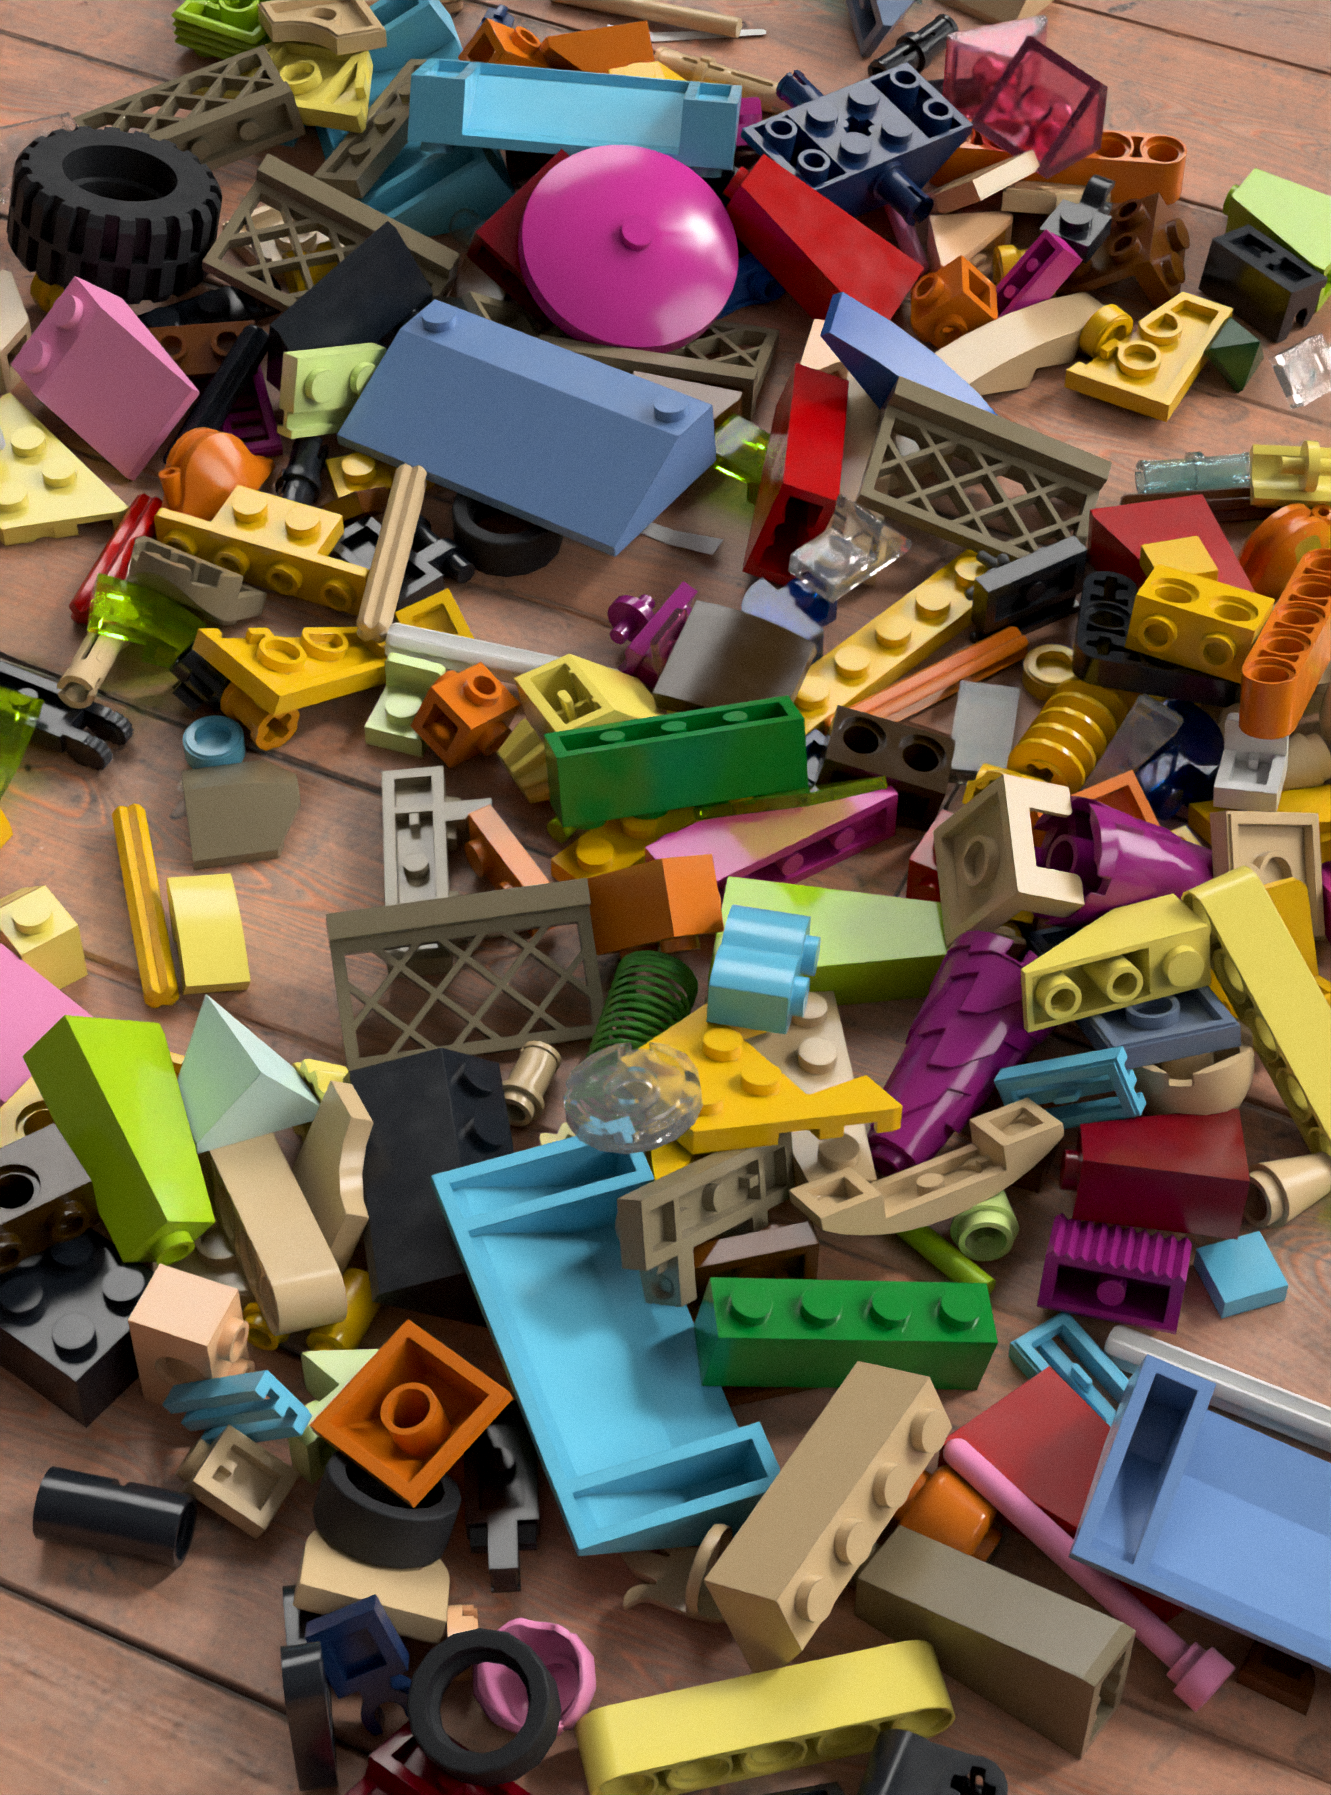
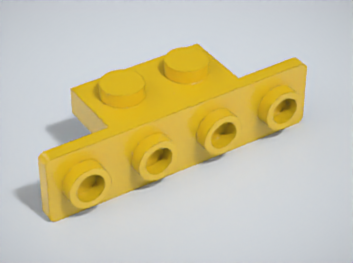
[154,485,370,616]

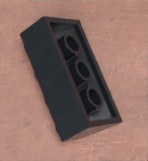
[343,1047,514,1328]

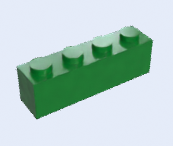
[544,695,808,830]
[694,1277,998,1390]

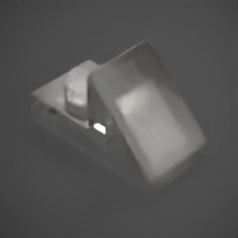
[788,493,912,603]

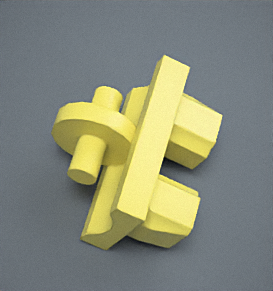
[1249,440,1331,508]

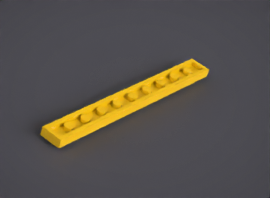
[551,549,989,881]

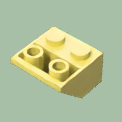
[514,654,668,744]

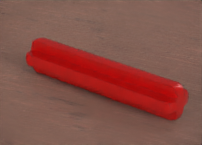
[69,493,163,626]

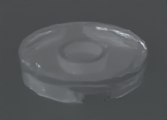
[563,1042,703,1154]

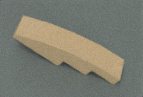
[935,292,1104,396]

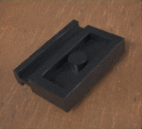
[969,535,1088,644]

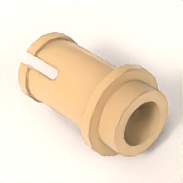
[502,1040,562,1127]

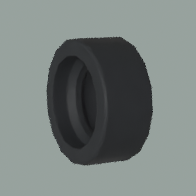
[452,493,563,577]
[312,1451,462,1569]
[406,1628,562,1787]

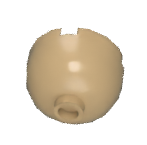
[1128,1017,1255,1116]

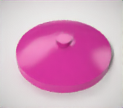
[518,145,738,354]

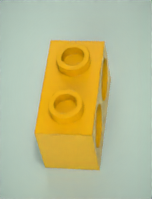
[1124,563,1275,684]

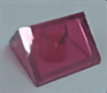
[942,14,1048,123]
[971,34,1108,179]

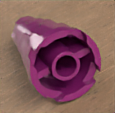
[1032,796,1214,928]
[867,930,1058,1177]

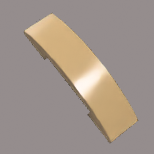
[789,1097,1064,1236]

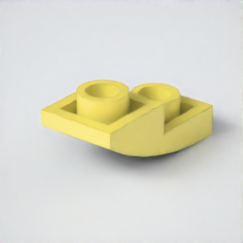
[166,873,251,995]

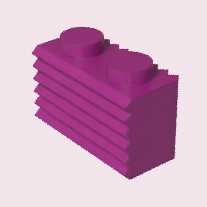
[1037,1212,1192,1334]

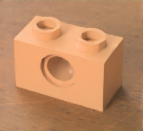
[128,1264,255,1413]

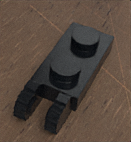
[0,661,134,771]

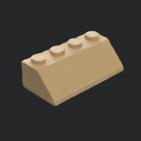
[704,1361,952,1674]

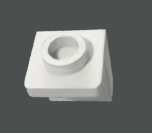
[1213,712,1289,812]

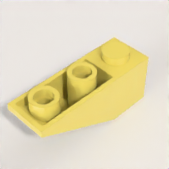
[1021,894,1211,1033]

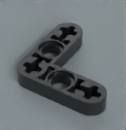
[1071,571,1241,708]
[280,1584,339,1791]

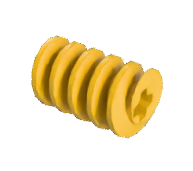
[1007,677,1129,794]

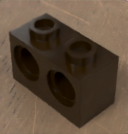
[810,705,956,832]

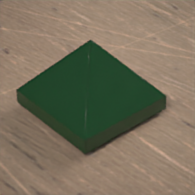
[1204,317,1264,393]

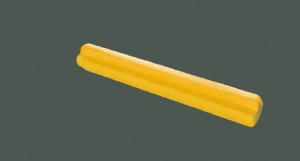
[111,803,179,1008]

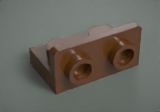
[147,320,258,380]

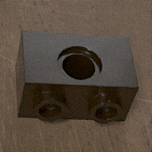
[0,1123,100,1274]

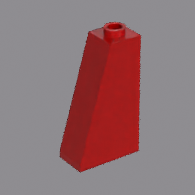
[723,153,924,320]
[742,363,849,590]
[1087,494,1255,593]
[937,1366,1185,1623]

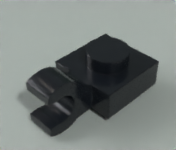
[1038,174,1115,264]

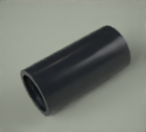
[33,1466,197,1568]

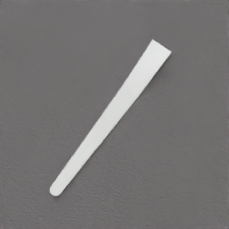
[607,24,766,42]
[641,522,723,555]

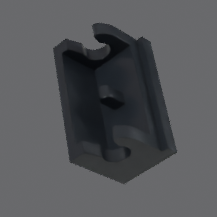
[1198,224,1328,343]

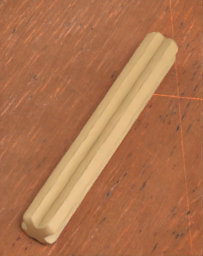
[356,463,427,643]

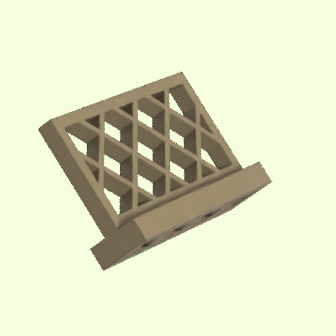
[71,45,306,171]
[202,154,460,313]
[538,320,780,428]
[855,376,1112,562]
[326,878,607,1072]

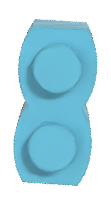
[706,904,821,1034]

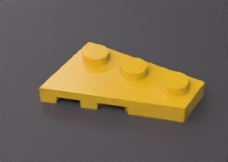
[1064,292,1233,422]
[192,627,387,716]

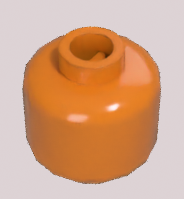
[892,1465,1003,1562]

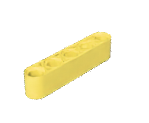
[1181,865,1331,1156]
[574,1640,956,1795]

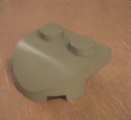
[125,536,267,625]

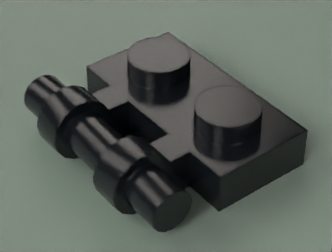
[328,513,475,616]

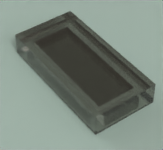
[948,680,1020,785]

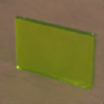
[693,776,888,820]

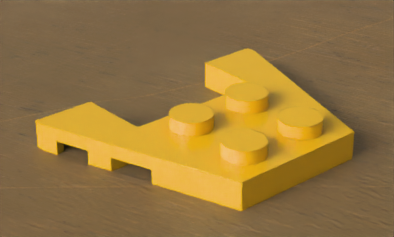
[617,1002,903,1155]

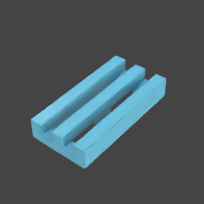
[994,1046,1147,1129]
[1008,1312,1129,1427]
[162,1370,312,1444]

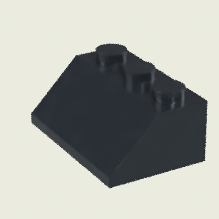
[266,221,433,391]

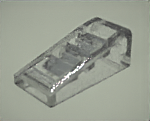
[1080,693,1184,791]

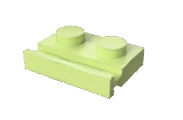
[277,342,387,439]

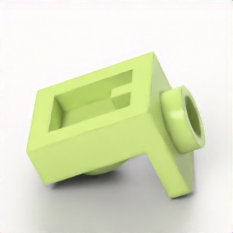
[364,652,446,758]

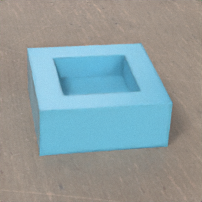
[1193,1231,1288,1319]

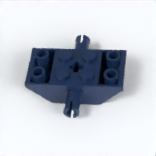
[741,62,973,226]

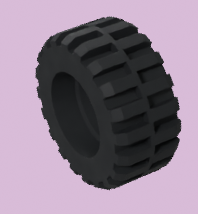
[6,126,222,304]

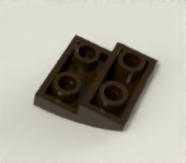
[652,600,817,712]

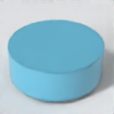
[183,715,246,769]

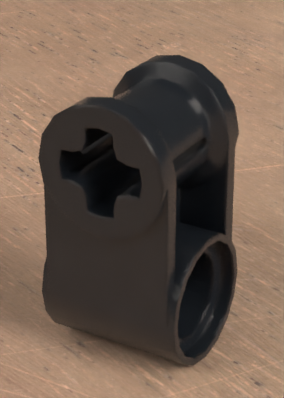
[856,1729,1008,1795]

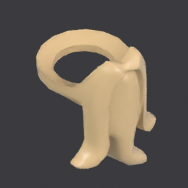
[621,1523,733,1623]

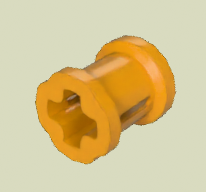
[220,682,300,751]

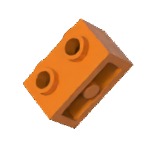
[587,854,724,960]

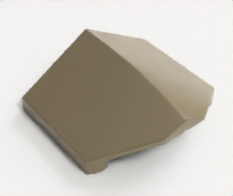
[181,759,301,870]

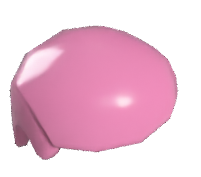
[473,1617,596,1736]

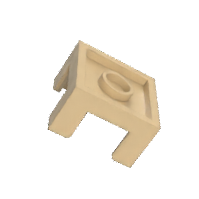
[933,774,1085,958]

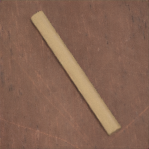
[549,0,742,38]

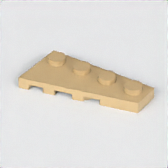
[704,991,877,1186]

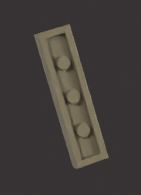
[313,59,427,199]

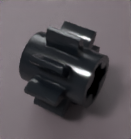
[169,640,231,712]

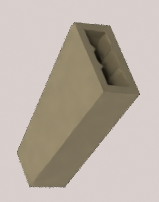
[852,1525,1136,1760]

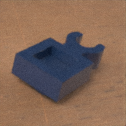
[305,1594,411,1736]

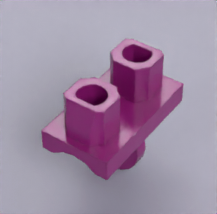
[607,581,698,688]

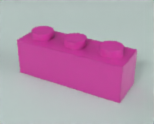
[996,229,1082,318]

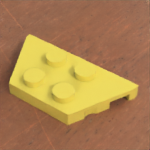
[192,41,373,133]
[0,392,129,546]

